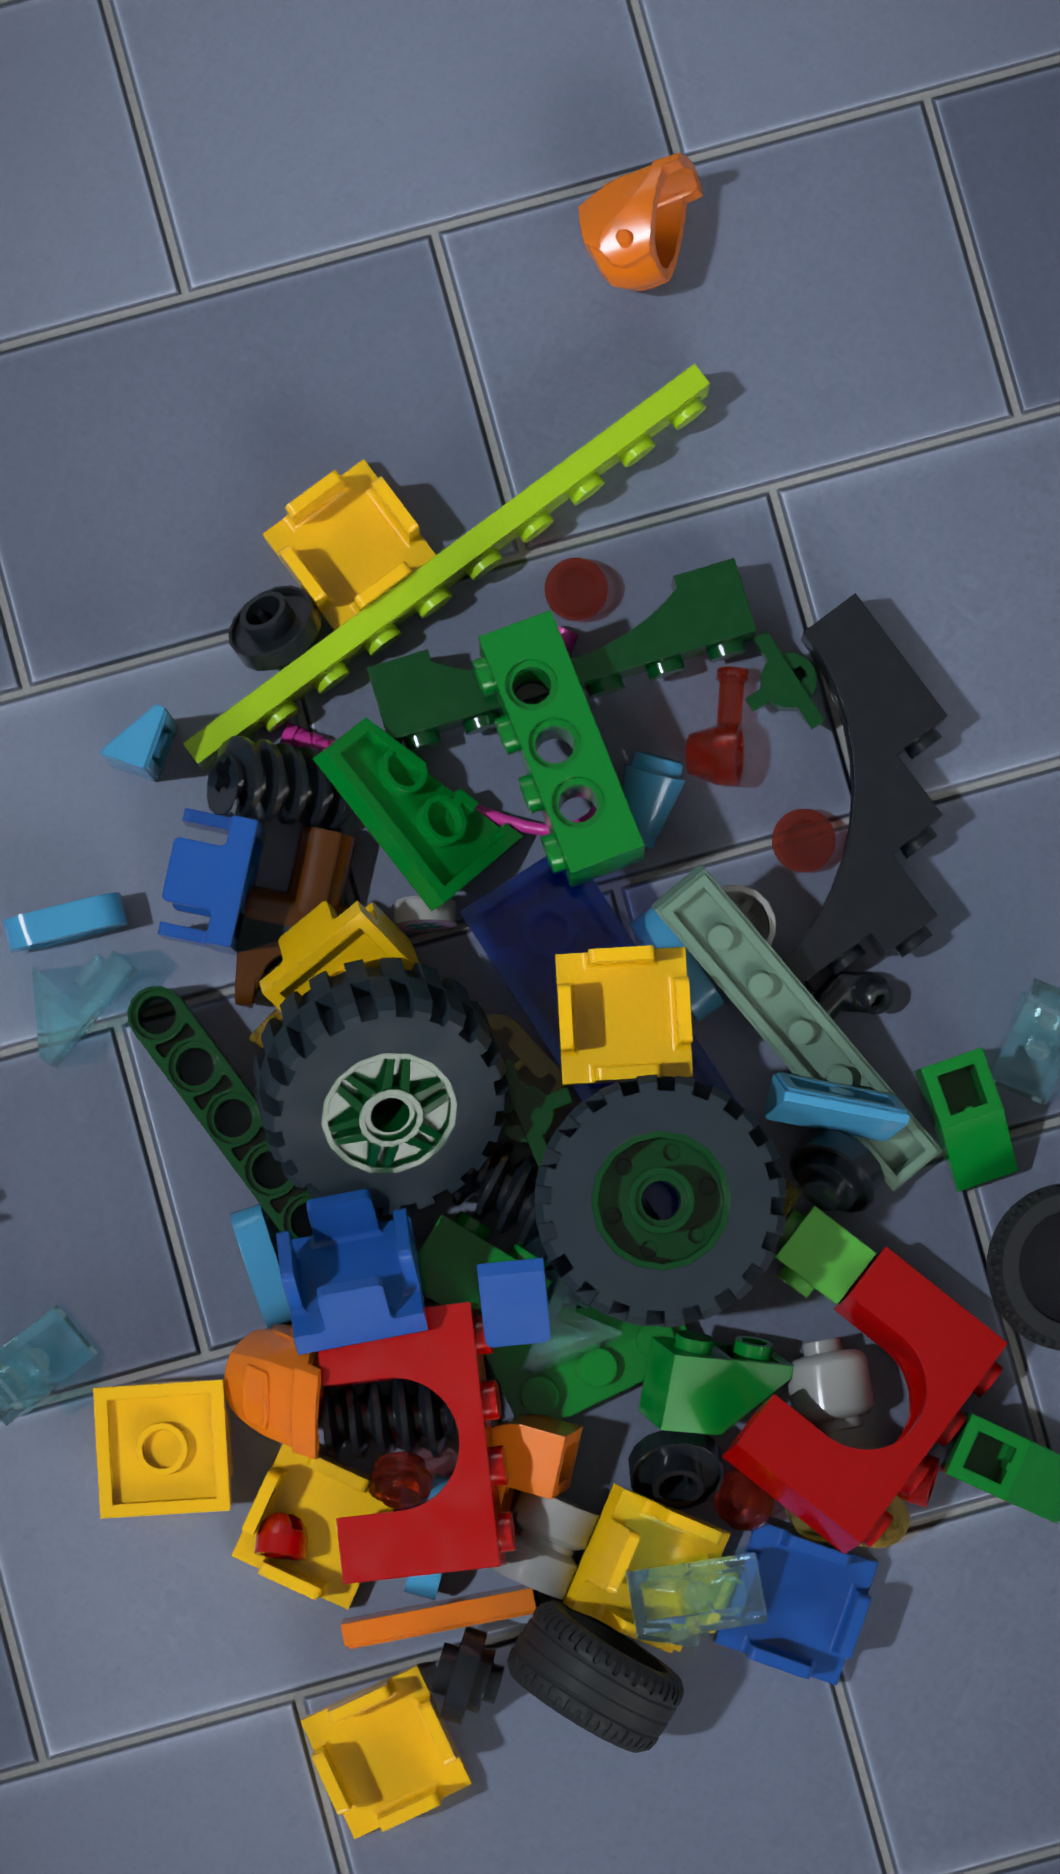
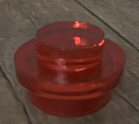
[545,558,608,622]
[771,809,836,873]
[368,1452,433,1509]
[714,1468,775,1531]

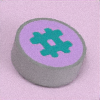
[392,895,457,933]

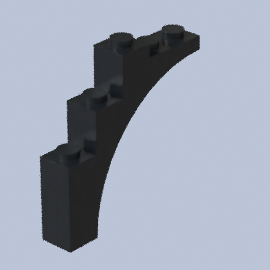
[784,593,948,994]

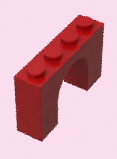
[722,1247,1008,1555]
[318,1302,516,1584]

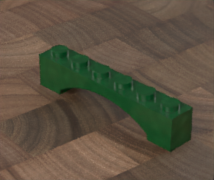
[366,558,757,752]

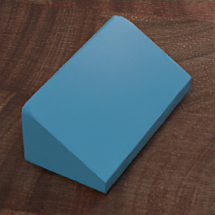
[99,704,178,782]
[764,1072,910,1141]

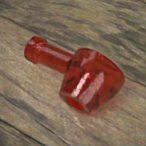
[686,666,749,787]

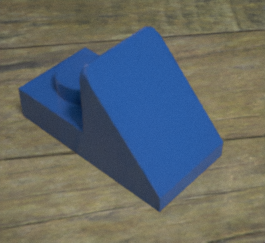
[477,1258,551,1348]

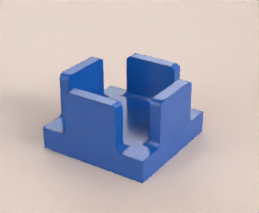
[158,808,266,955]
[276,1189,428,1355]
[714,1518,878,1686]

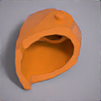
[578,152,702,291]
[224,1323,324,1460]

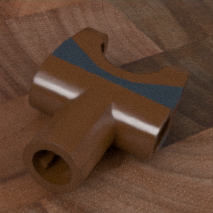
[235,826,357,1008]

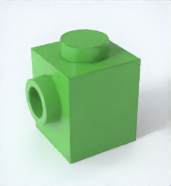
[774,1206,876,1305]

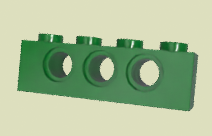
[471,610,645,888]

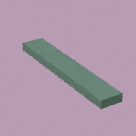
[651,864,943,1191]

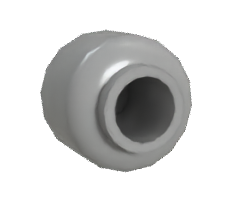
[787,1338,875,1434]

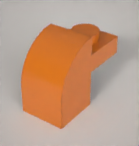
[456,1414,583,1512]

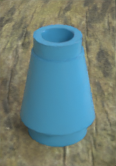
[622,750,686,848]

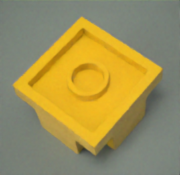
[262,459,436,631]
[259,900,419,1013]
[555,945,693,1085]
[93,1379,234,1519]
[231,1444,403,1610]
[563,1483,738,1653]
[300,1664,472,1839]

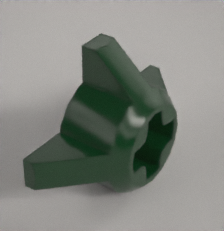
[744,630,825,730]
[504,1059,573,1167]

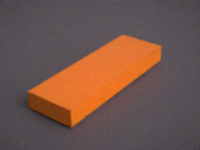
[341,1585,537,1649]

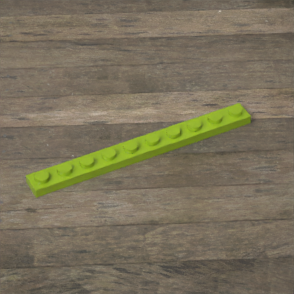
[183,363,710,771]

